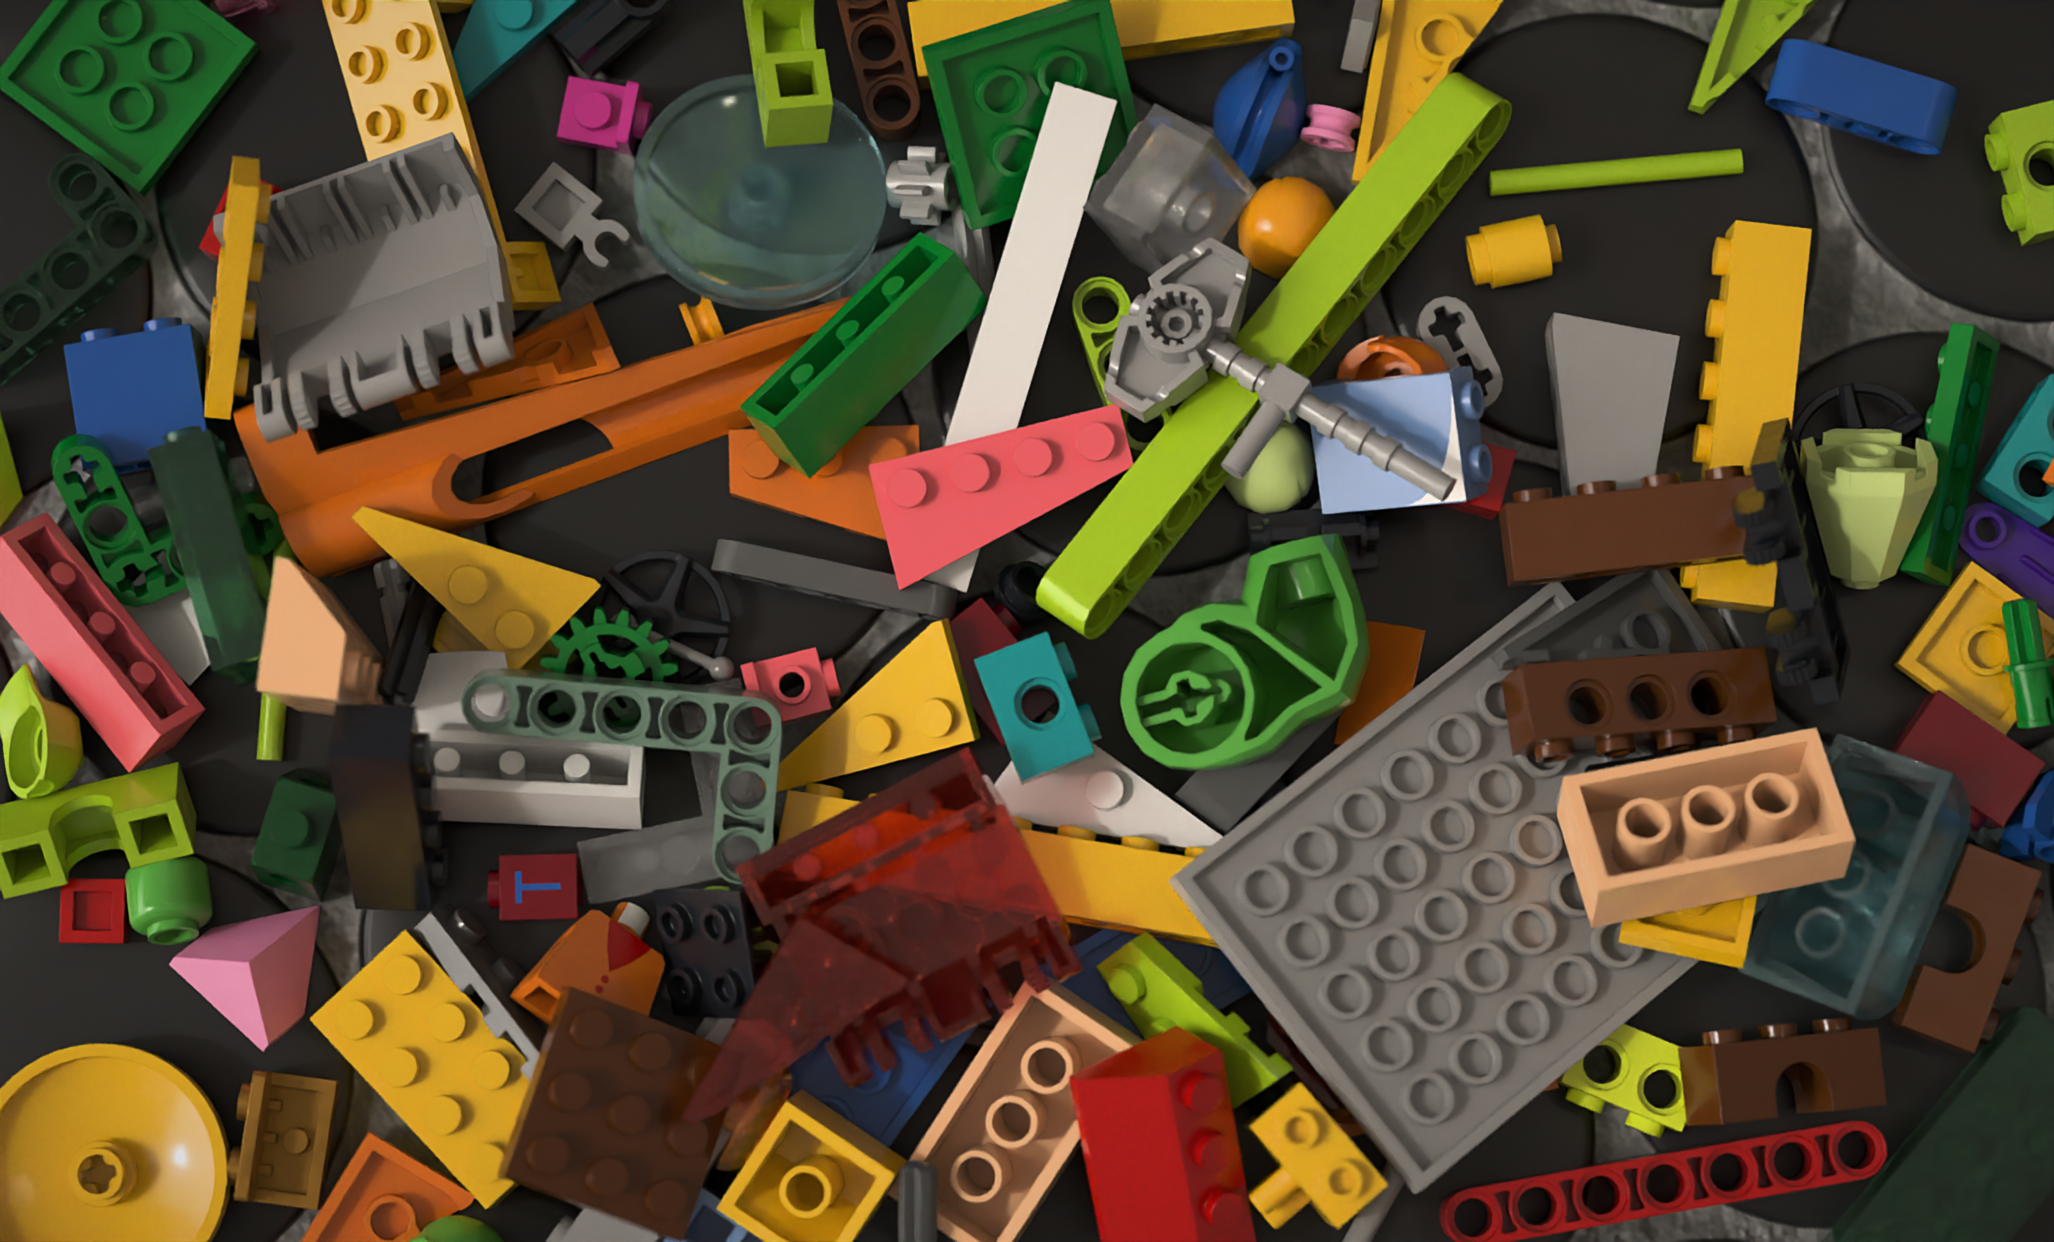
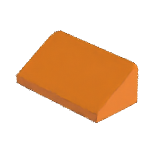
[1333,620,1426,746]

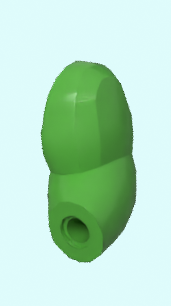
[1120,533,1371,771]

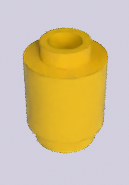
[1465,214,1562,289]

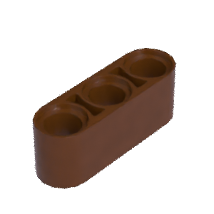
[836,0,921,143]

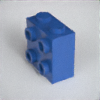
[63,317,221,477]

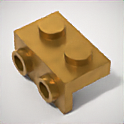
[227,1070,340,1210]

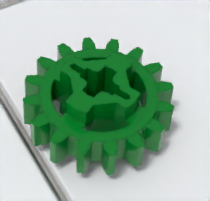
[540,606,679,728]

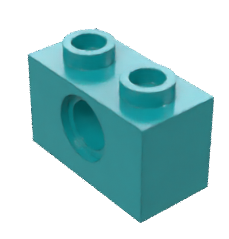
[974,631,1102,785]

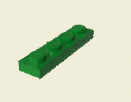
[1900,323,2001,587]

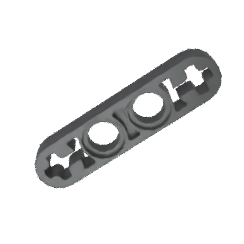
[710,539,960,623]

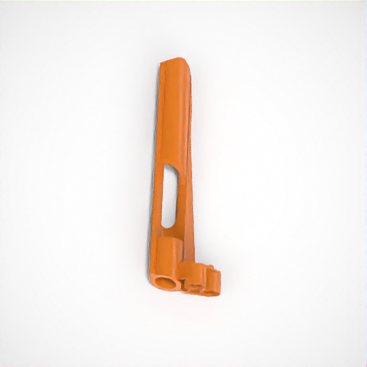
[233,296,852,578]

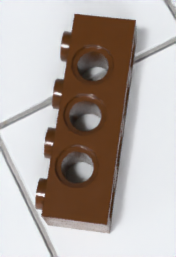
[1501,647,1777,763]

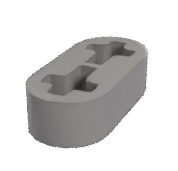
[1416,296,1503,411]

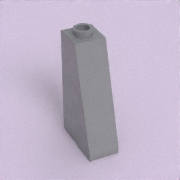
[1545,312,1680,497]

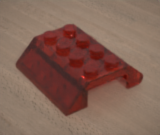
[734,747,1085,1090]

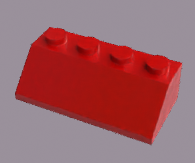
[1069,1026,1256,1242]

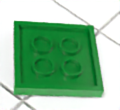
[0,0,260,197]
[921,0,1150,231]

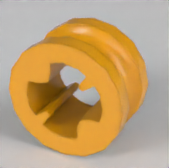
[678,293,724,345]

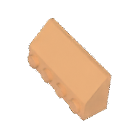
[257,557,386,716]

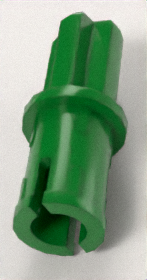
[2002,598,2054,729]

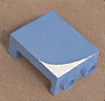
[1310,366,1492,514]

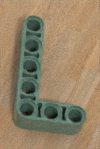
[461,668,782,885]

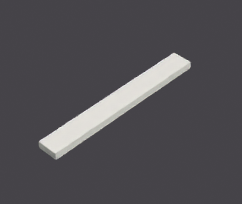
[923,82,1117,592]

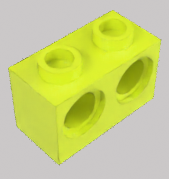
[1557,1024,1686,1139]

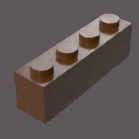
[1498,465,1755,588]

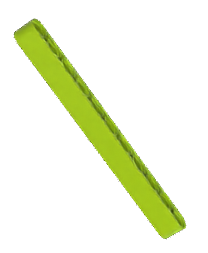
[1036,72,1512,640]

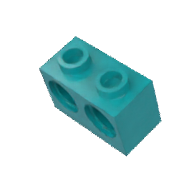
[1971,374,2054,528]

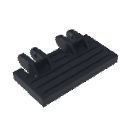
[1732,418,1851,706]

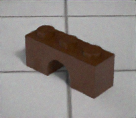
[1890,844,2044,1054]
[1678,1017,1887,1126]

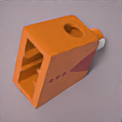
[509,902,665,1025]

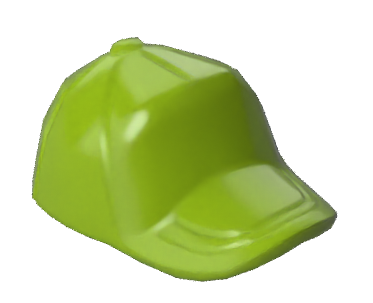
[0,663,85,799]

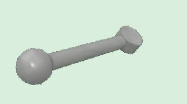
[611,613,734,682]

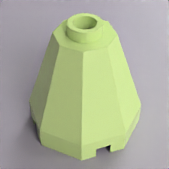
[1800,428,1938,589]

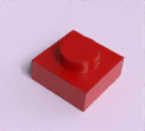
[59,878,129,944]

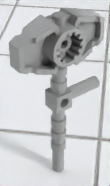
[1104,237,1456,502]

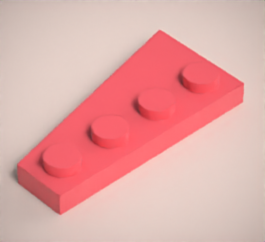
[868,404,1133,591]

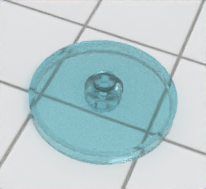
[632,74,888,310]

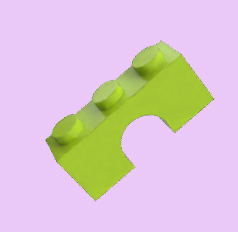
[742,0,833,148]
[0,762,197,899]

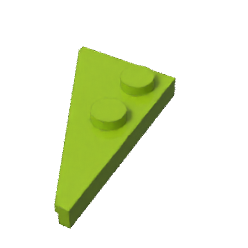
[1688,0,1820,115]

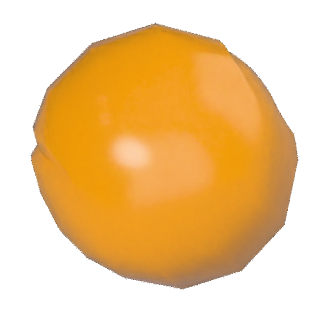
[1238,175,1336,279]

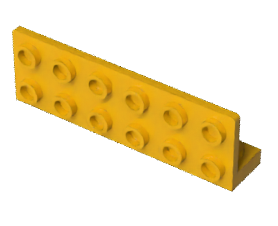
[322,0,562,310]

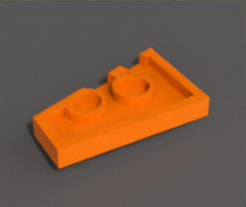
[728,425,920,542]

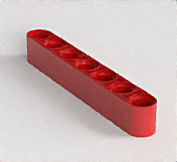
[1439,1120,1887,1242]

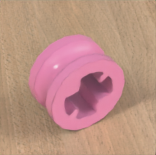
[1299,104,1362,152]

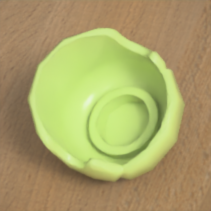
[1224,419,1316,514]

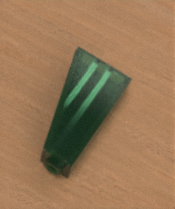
[147,426,272,687]

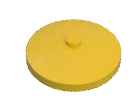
[0,1044,231,1242]

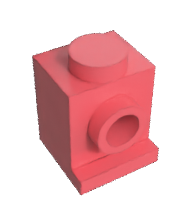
[740,647,842,732]

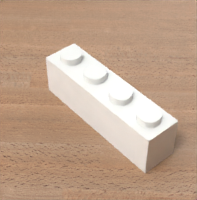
[419,729,646,830]

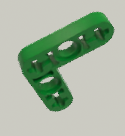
[51,434,283,607]

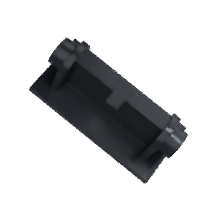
[1247,508,1379,570]

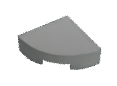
[1340,0,1381,73]

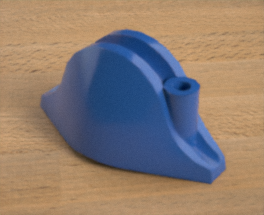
[1212,37,1308,194]

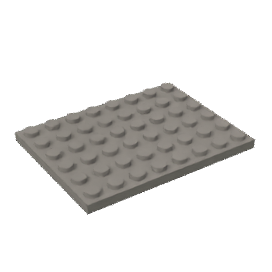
[1168,582,1785,1194]

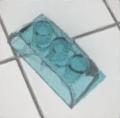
[1738,733,1971,1020]

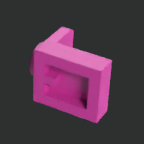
[556,76,653,156]

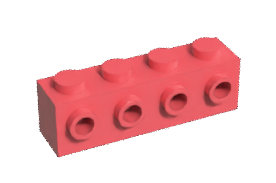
[0,512,205,773]

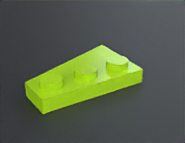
[1096,931,1294,1110]

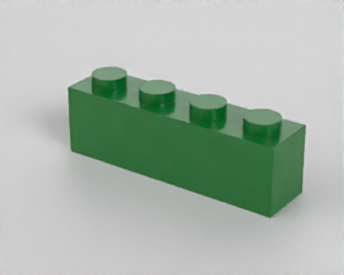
[740,232,988,479]

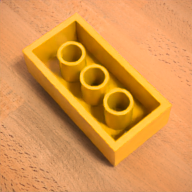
[310,930,530,1209]

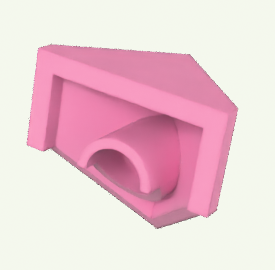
[169,905,321,1051]

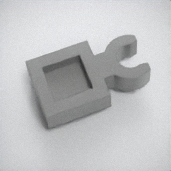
[514,161,632,272]

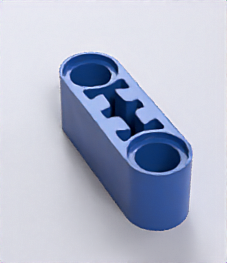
[1765,39,1959,155]

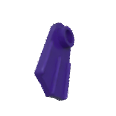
[1959,502,2054,620]

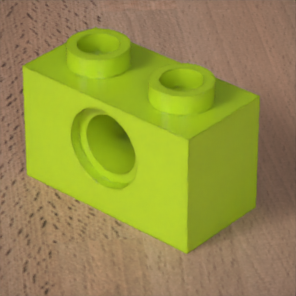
[1984,100,2054,246]

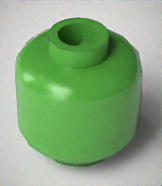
[125,855,213,945]

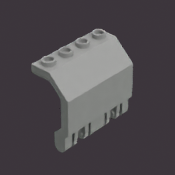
[213,132,515,443]

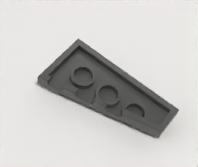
[413,903,549,1081]

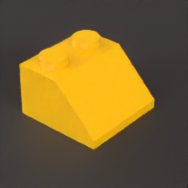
[716,1089,908,1242]

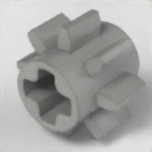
[886,146,960,225]

